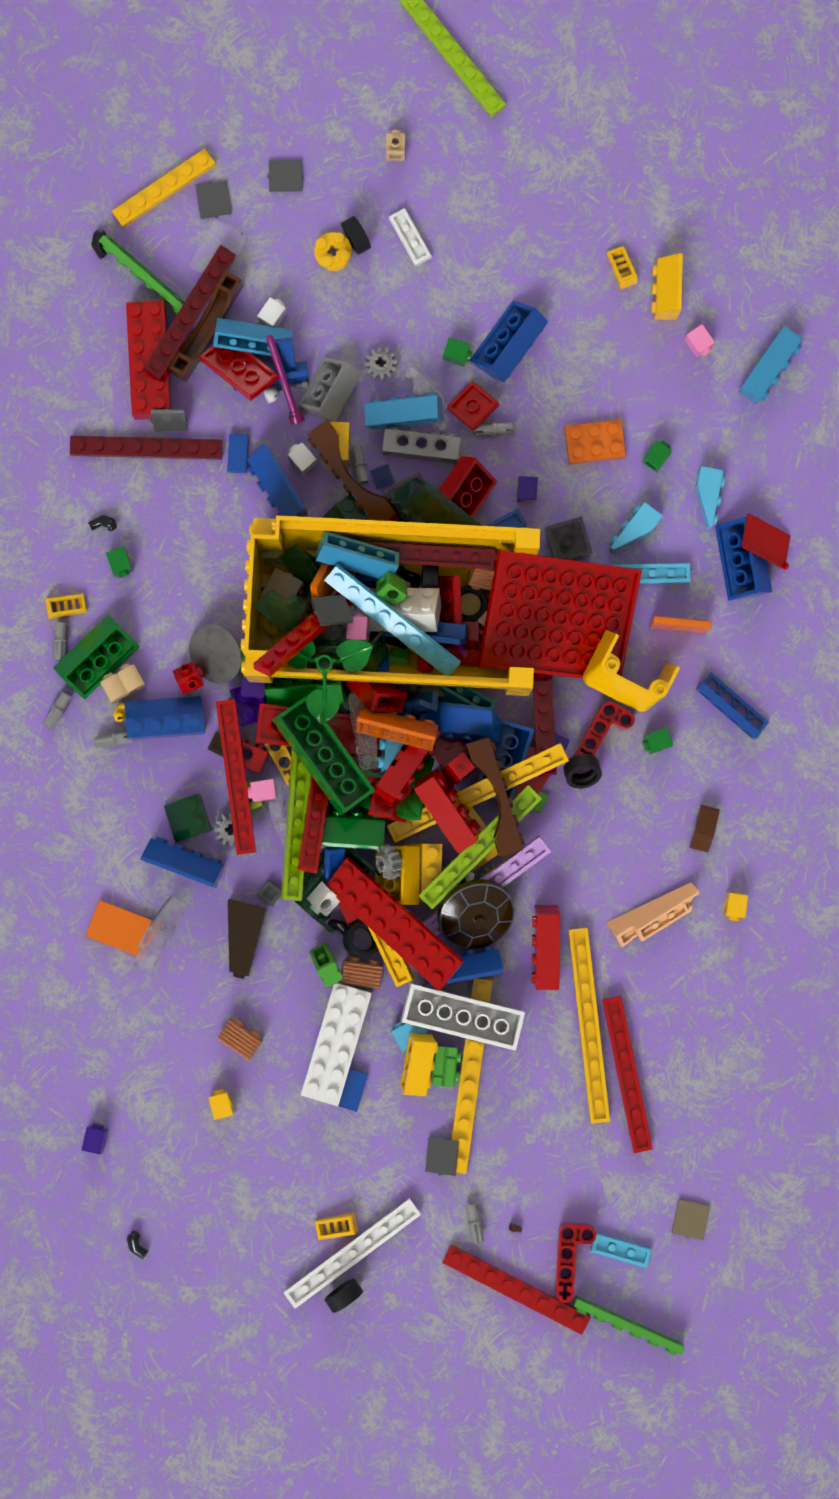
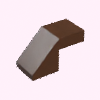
[689,805,720,852]

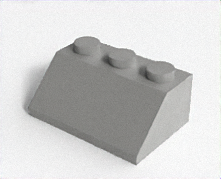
[297,357,362,422]

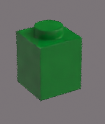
[443,337,473,367]
[642,440,672,473]
[106,546,134,578]
[642,728,674,754]

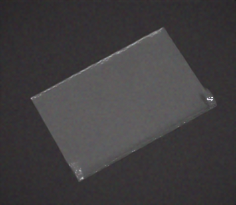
[188,219,249,274]

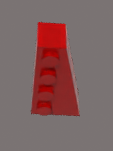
[374,720,441,805]
[531,905,560,990]

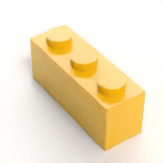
[400,1033,438,1096]

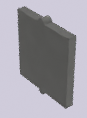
[267,160,304,192]
[195,181,231,219]
[151,410,188,431]
[311,595,354,626]
[425,1137,459,1176]

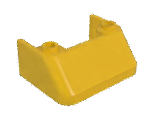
[583,630,681,712]

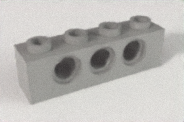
[382,427,461,464]

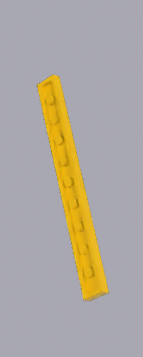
[387,743,569,843]
[568,928,610,1124]
[451,978,493,1174]

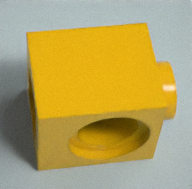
[723,893,748,922]
[208,1089,235,1120]

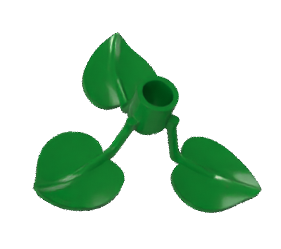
[281,638,373,724]
[357,757,435,820]

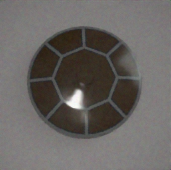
[437,879,515,949]

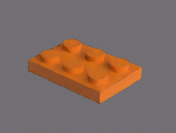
[564,419,626,465]

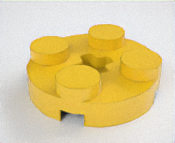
[314,232,352,271]

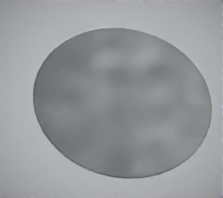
[189,624,241,683]

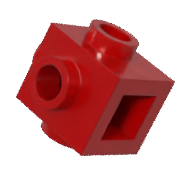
[172,661,205,695]

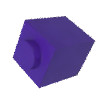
[81,1123,108,1154]

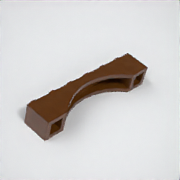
[168,270,244,382]
[308,419,397,521]
[464,737,525,857]

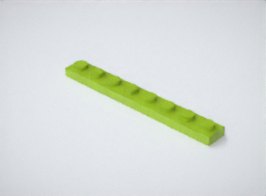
[400,0,506,118]
[281,749,311,901]
[419,785,542,909]

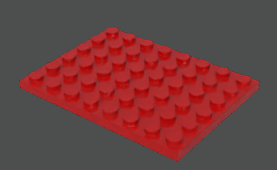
[478,549,642,679]

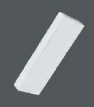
[388,208,432,267]

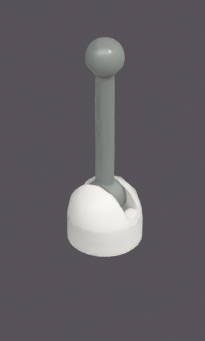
[264,380,309,404]

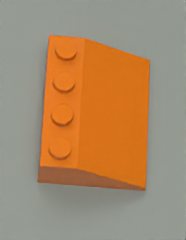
[356,706,439,751]

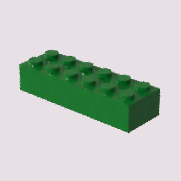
[272,695,375,815]

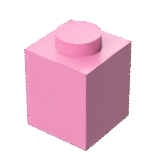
[684,324,715,358]
[346,614,370,643]
[247,779,277,803]

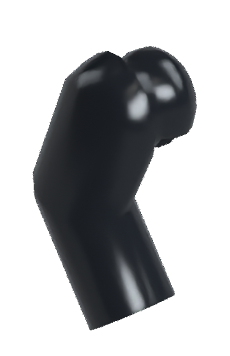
[91,229,107,259]
[88,515,117,531]
[396,565,421,586]
[325,919,354,935]
[127,1230,148,1259]

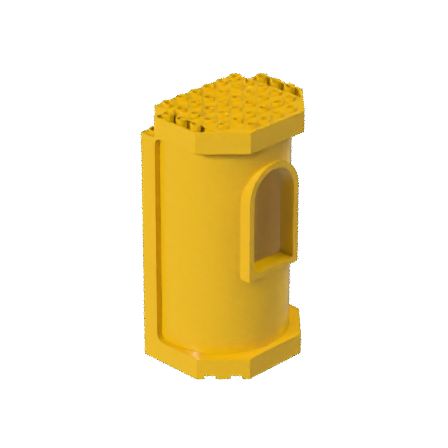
[241,515,540,696]

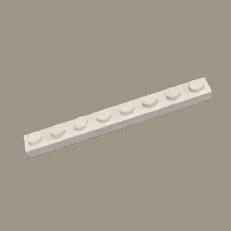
[284,1198,421,1309]

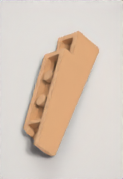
[607,883,700,947]

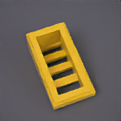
[606,246,638,289]
[45,593,87,620]
[314,1212,358,1240]

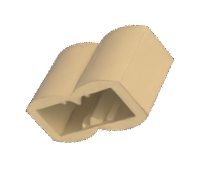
[100,663,146,704]

